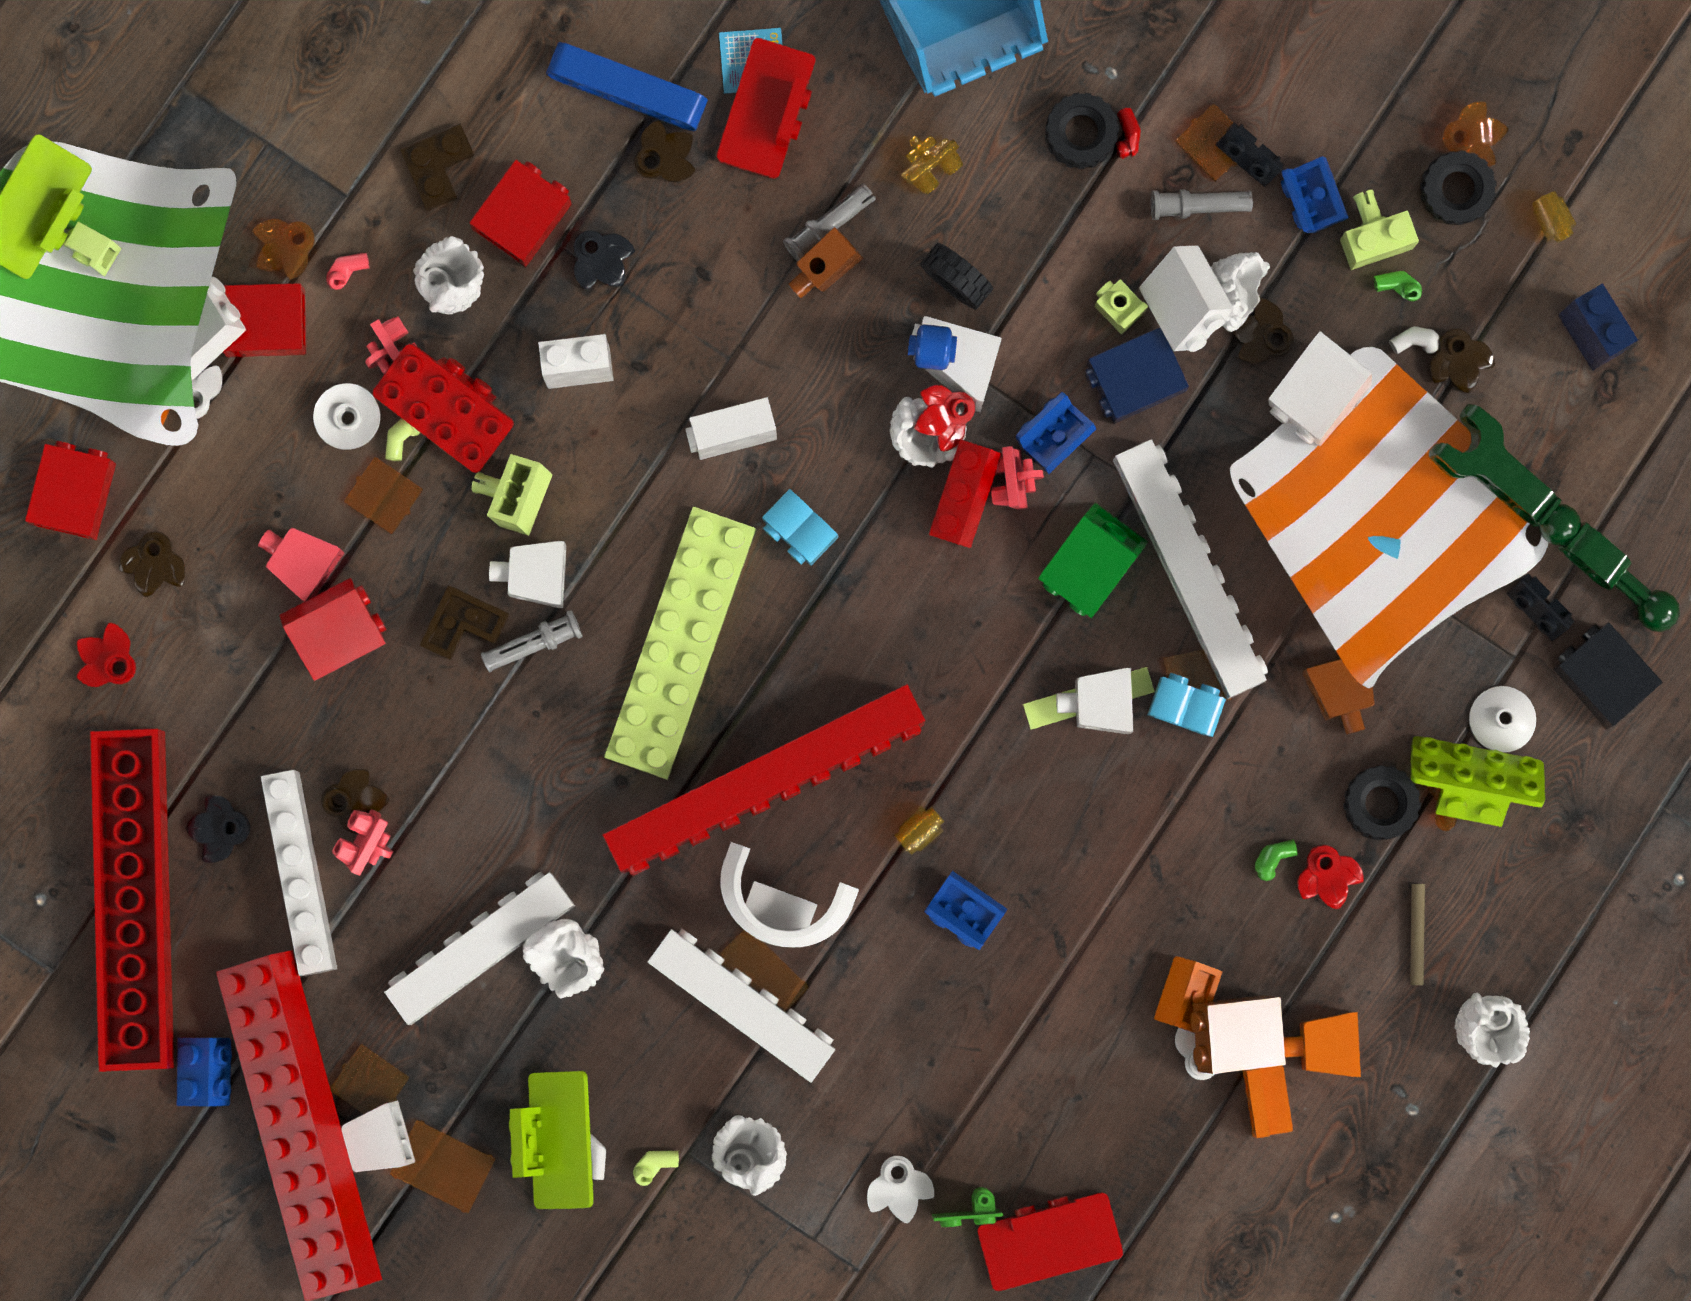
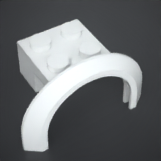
[721,842,859,948]

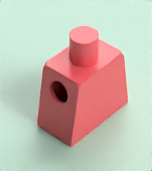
[258,527,344,602]

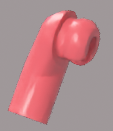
[326,252,370,290]

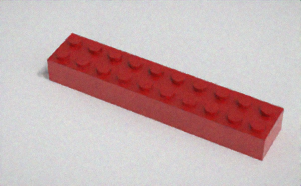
[603,684,926,876]
[90,729,174,1072]
[216,950,382,1301]

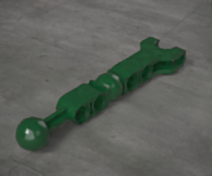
[1429,404,1680,632]

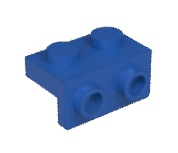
[1281,156,1349,234]
[1015,392,1096,474]
[924,871,1008,950]
[177,1038,232,1107]

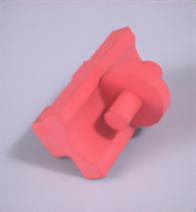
[365,316,417,374]
[991,446,1044,510]
[332,809,393,876]

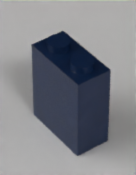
[1558,283,1638,371]
[1084,327,1189,424]

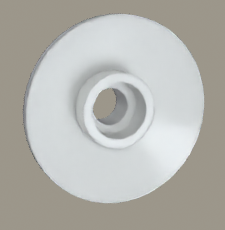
[313,383,380,450]
[1469,686,1536,753]

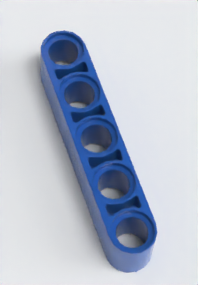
[546,42,708,131]

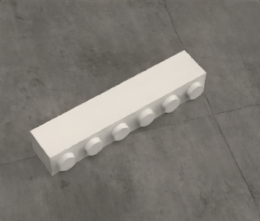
[261,770,337,976]
[384,871,575,1025]
[648,928,835,1083]

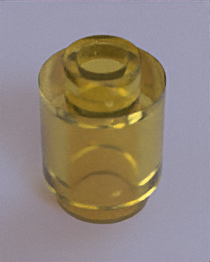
[1532,191,1577,243]
[894,806,945,855]

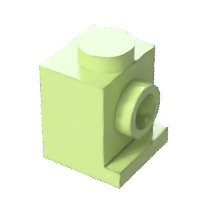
[64,222,122,277]
[1094,279,1148,335]

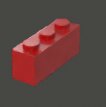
[929,439,1002,548]

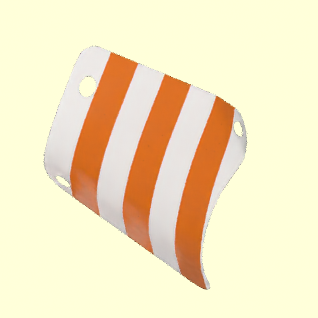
[1230,347,1548,688]

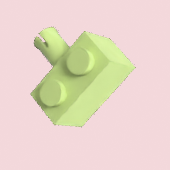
[1340,190,1419,270]
[472,454,552,536]

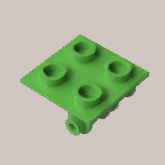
[932,1187,1003,1227]

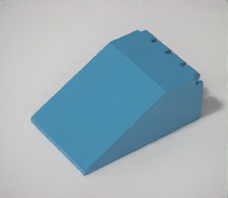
[879,0,1048,97]

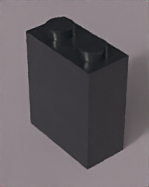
[1553,622,1663,729]

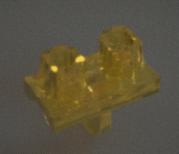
[900,135,963,195]

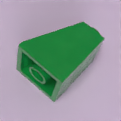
[1038,502,1148,618]

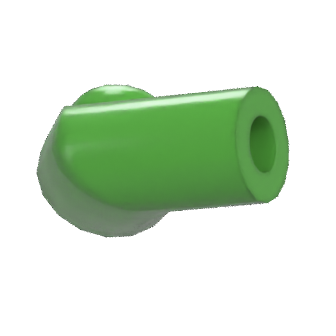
[1373,271,1422,301]
[1255,839,1298,881]

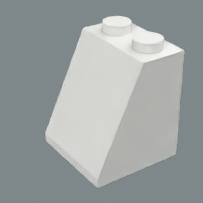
[912,316,1002,412]
[1268,331,1372,446]

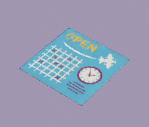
[719,28,782,94]

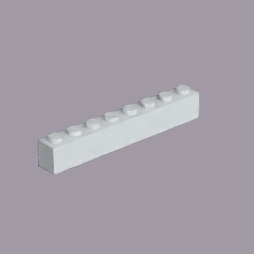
[1113,439,1268,700]

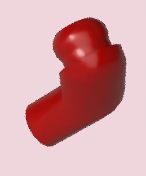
[1116,108,1141,159]

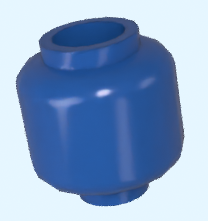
[908,324,957,370]

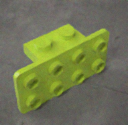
[0,135,92,279]
[1411,736,1545,827]
[509,1071,593,1209]

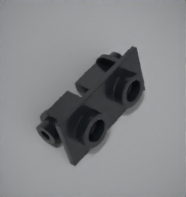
[1215,122,1284,187]
[1506,573,1575,642]

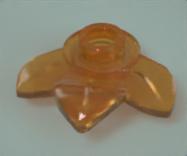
[1443,102,1508,167]
[253,218,315,280]

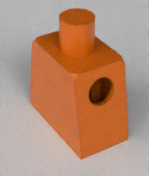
[1284,1012,1361,1077]

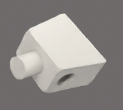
[489,541,566,608]
[1056,668,1133,734]
[341,1100,415,1172]

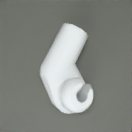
[1389,326,1439,354]
[590,1134,606,1180]

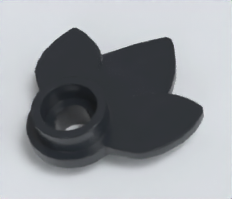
[573,230,635,290]
[185,796,250,863]

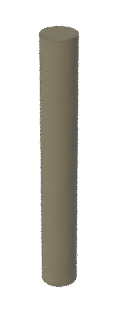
[1410,884,1425,985]

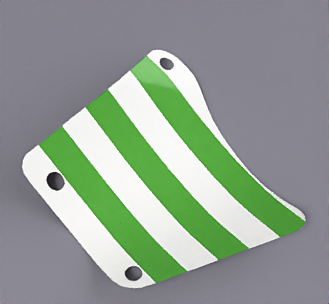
[0,142,236,446]

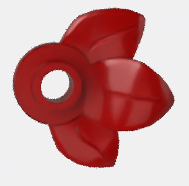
[914,385,975,452]
[76,623,136,687]
[1297,844,1364,909]

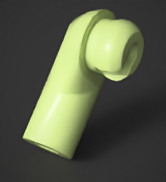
[385,418,421,461]
[633,1151,679,1186]

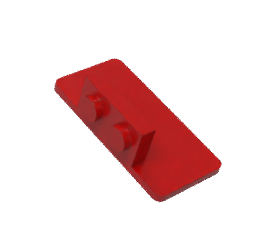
[717,38,816,179]
[373,344,514,473]
[977,1192,1123,1291]

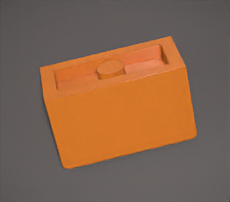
[1154,956,1223,1033]
[1243,1065,1293,1138]

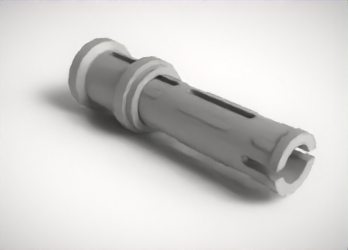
[783,183,876,262]
[1150,189,1253,220]
[481,610,583,673]

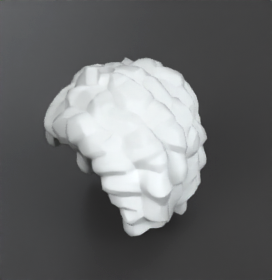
[413,236,484,314]
[1211,252,1270,332]
[890,397,967,468]
[523,919,604,998]
[1454,993,1530,1068]
[712,1115,787,1196]

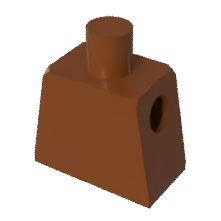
[788,227,863,298]
[1302,659,1375,735]

